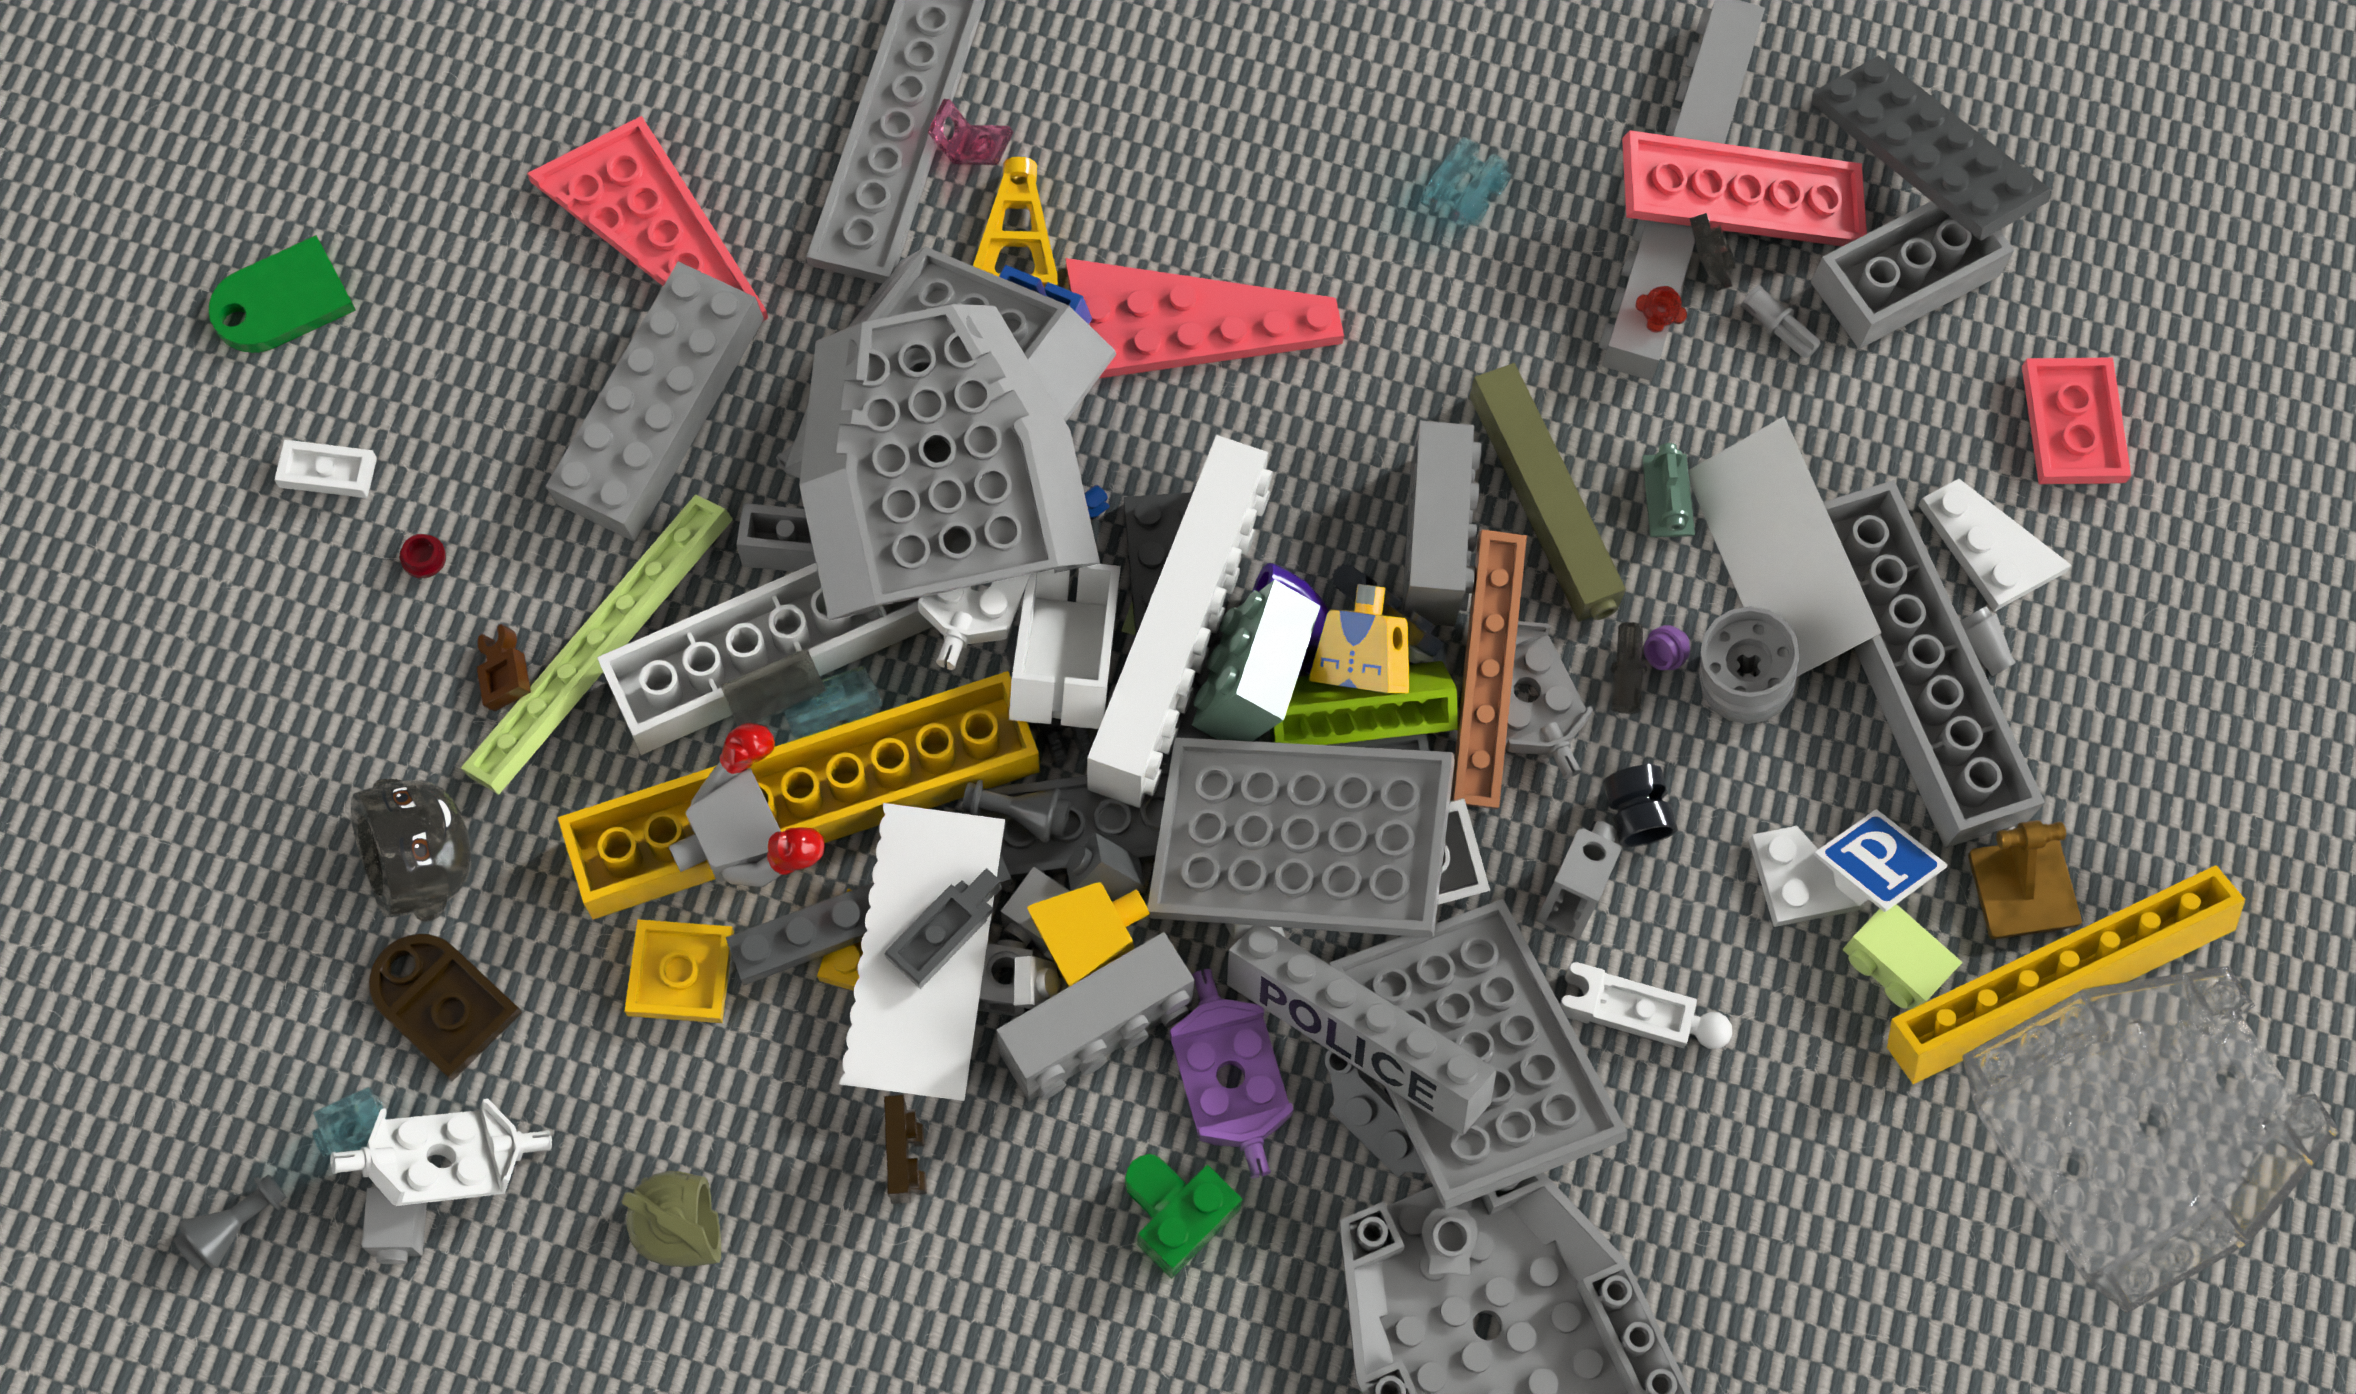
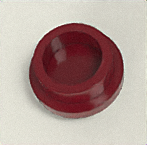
[399,534,446,578]

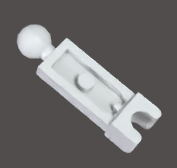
[1560,962,1732,1049]

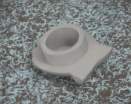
[1422,1206,1478,1276]

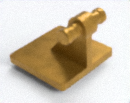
[1968,820,2082,940]

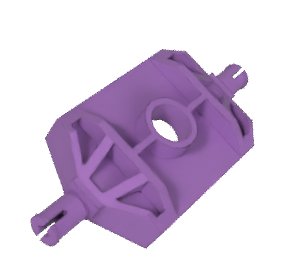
[1170,969,1294,1179]

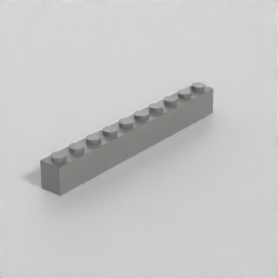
[1598,0,1765,381]

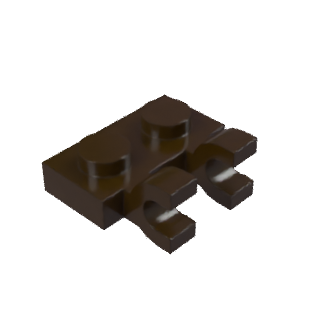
[884,1095,927,1204]

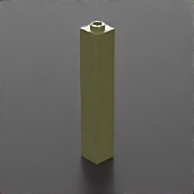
[1469,363,1626,622]

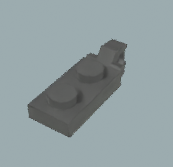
[884,868,1002,989]

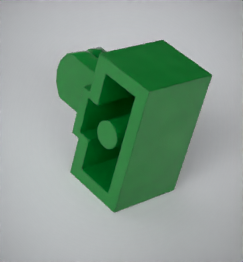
[1125,1154,1243,1279]

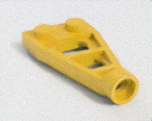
[973,157,1058,288]

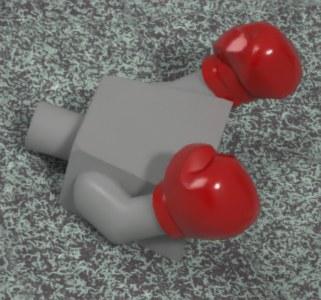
[669,723,825,887]

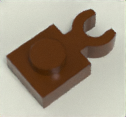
[477,624,531,711]

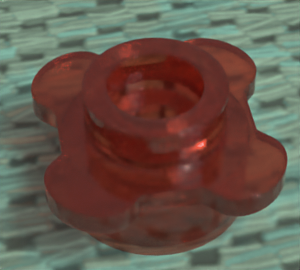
[1635,286,1687,333]

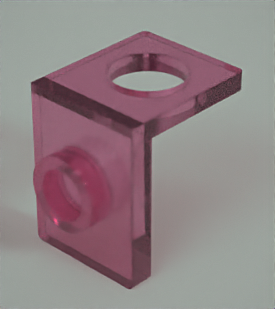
[928,99,1014,165]

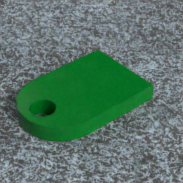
[209,235,356,353]

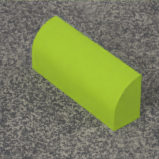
[1269,661,1458,745]

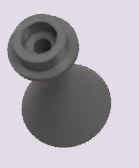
[962,779,1071,843]
[173,1174,287,1270]

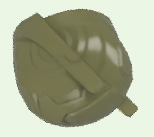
[621,1171,721,1267]

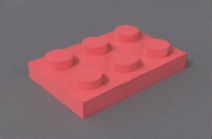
[2022,357,2131,484]

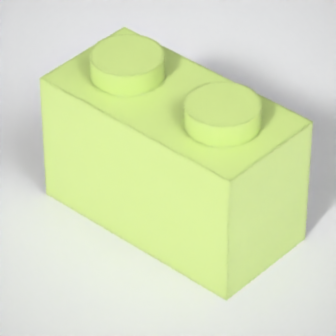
[1842,904,1963,1010]

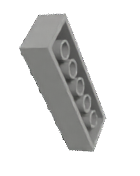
[545,261,764,542]

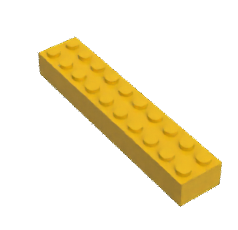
[557,671,1040,920]

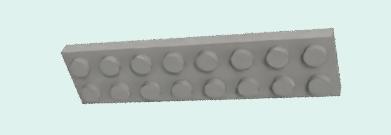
[806,0,985,284]

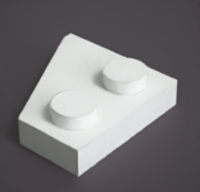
[1749,826,1864,927]

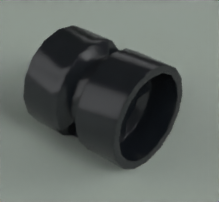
[1603,764,1678,847]

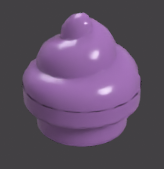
[1644,625,1690,670]

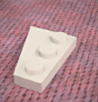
[1918,479,2072,612]

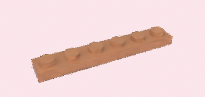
[1450,529,1527,809]

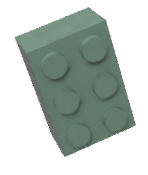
[1192,580,1320,741]

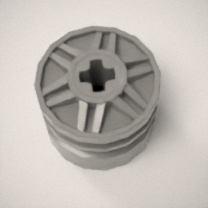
[1699,606,1800,724]

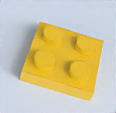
[624,919,734,1023]

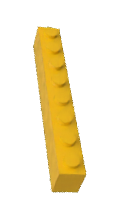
[1887,865,2246,1084]

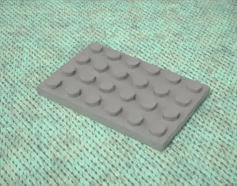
[1147,737,1455,938]
[1330,899,1628,1210]

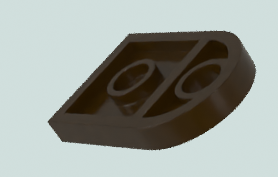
[369,934,522,1081]

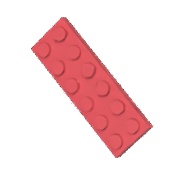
[1622,130,1867,246]

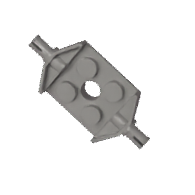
[1505,621,1593,779]

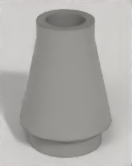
[1960,606,2016,676]

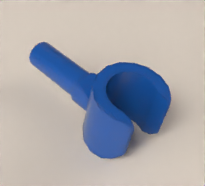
[1084,485,1110,519]

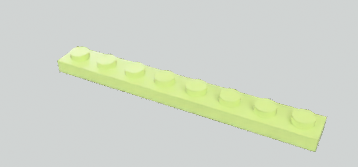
[461,494,733,795]

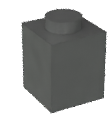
[1066,833,1145,902]

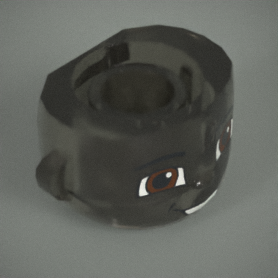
[351,779,471,922]

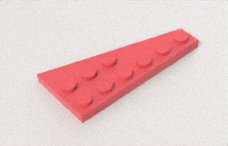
[527,116,768,322]
[1065,258,1344,379]

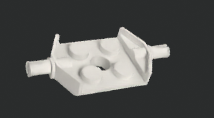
[918,528,1030,670]
[330,1099,552,1206]

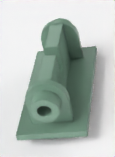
[1642,443,1695,537]

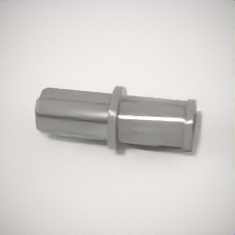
[1741,285,1820,358]

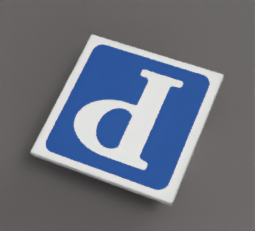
[1814,809,1948,912]

